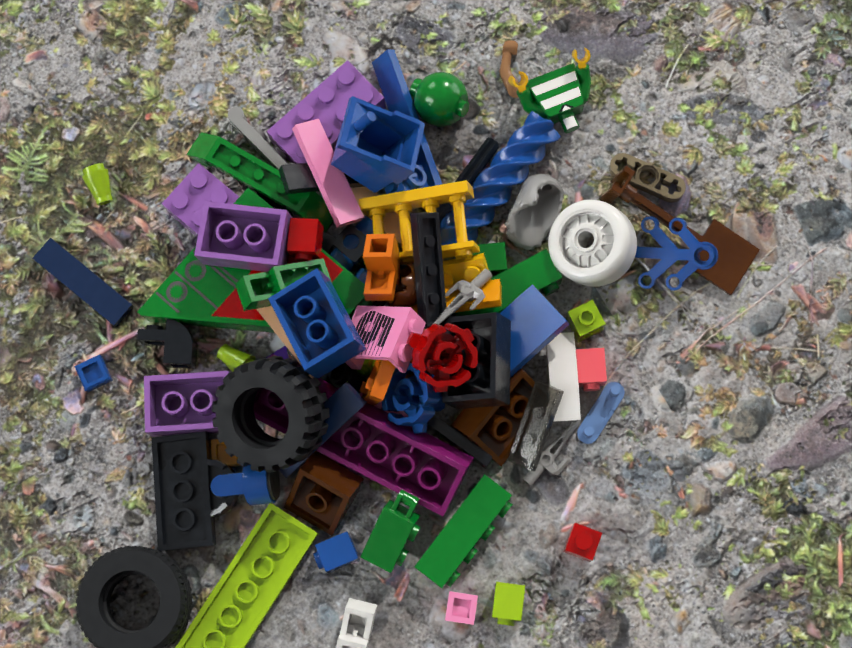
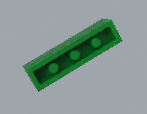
[452,249,563,317]
[414,474,513,589]

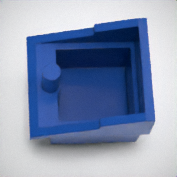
[331,96,425,193]

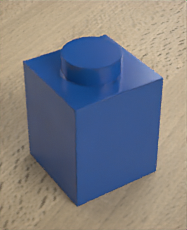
[313,531,360,573]

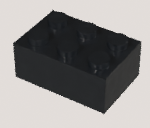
[442,312,511,409]

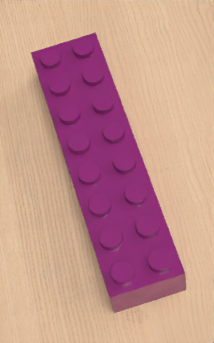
[254,354,474,516]

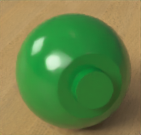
[409,72,469,127]

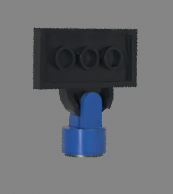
[151,431,280,552]

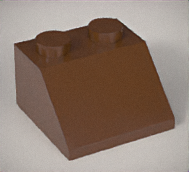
[284,451,364,536]

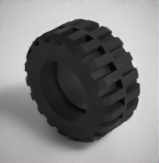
[212,356,330,473]

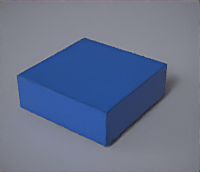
[74,354,113,392]

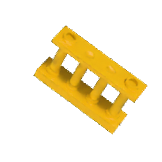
[359,180,480,265]

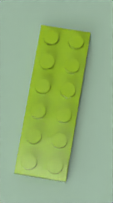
[175,503,319,648]

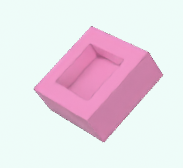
[445,591,478,625]

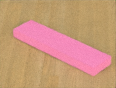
[292,119,364,228]

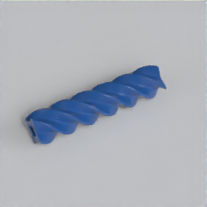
[440,111,561,259]

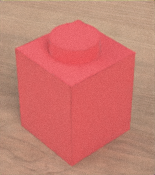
[576,348,607,391]

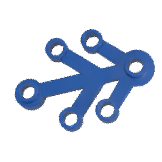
[635,216,718,291]

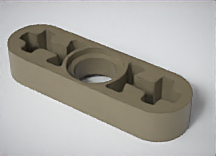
[609,153,686,203]

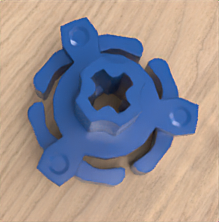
[382,363,445,434]

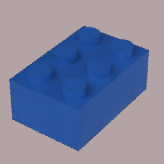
[268,268,366,378]

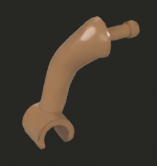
[499,40,519,98]

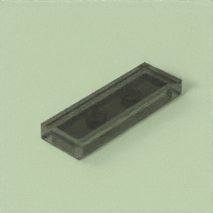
[508,381,564,471]

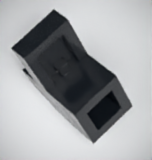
[137,319,197,369]

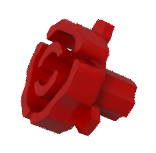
[406,323,478,392]

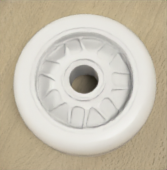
[548,200,637,287]

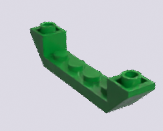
[186,132,334,233]

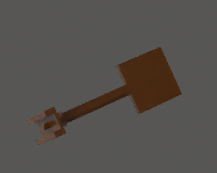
[599,166,760,296]

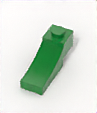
[235,258,332,311]

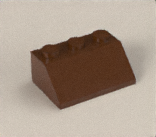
[451,369,550,466]

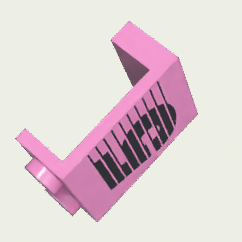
[345,305,426,373]

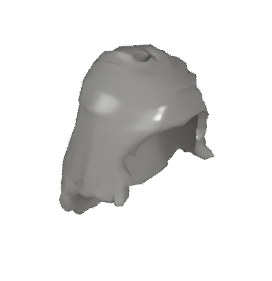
[505,174,564,250]

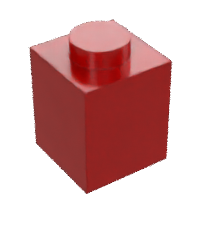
[287,218,324,262]
[563,523,602,562]

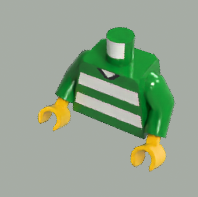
[508,47,591,134]

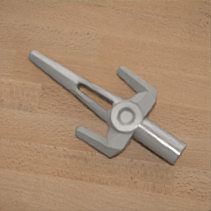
[431,269,492,326]
[523,420,581,486]

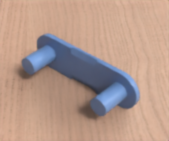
[577,382,625,444]

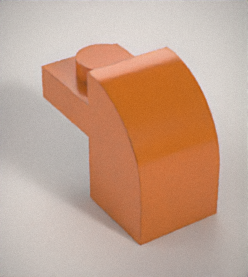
[363,234,400,301]

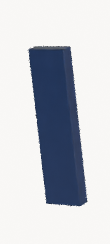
[32,238,134,327]
[279,381,367,478]

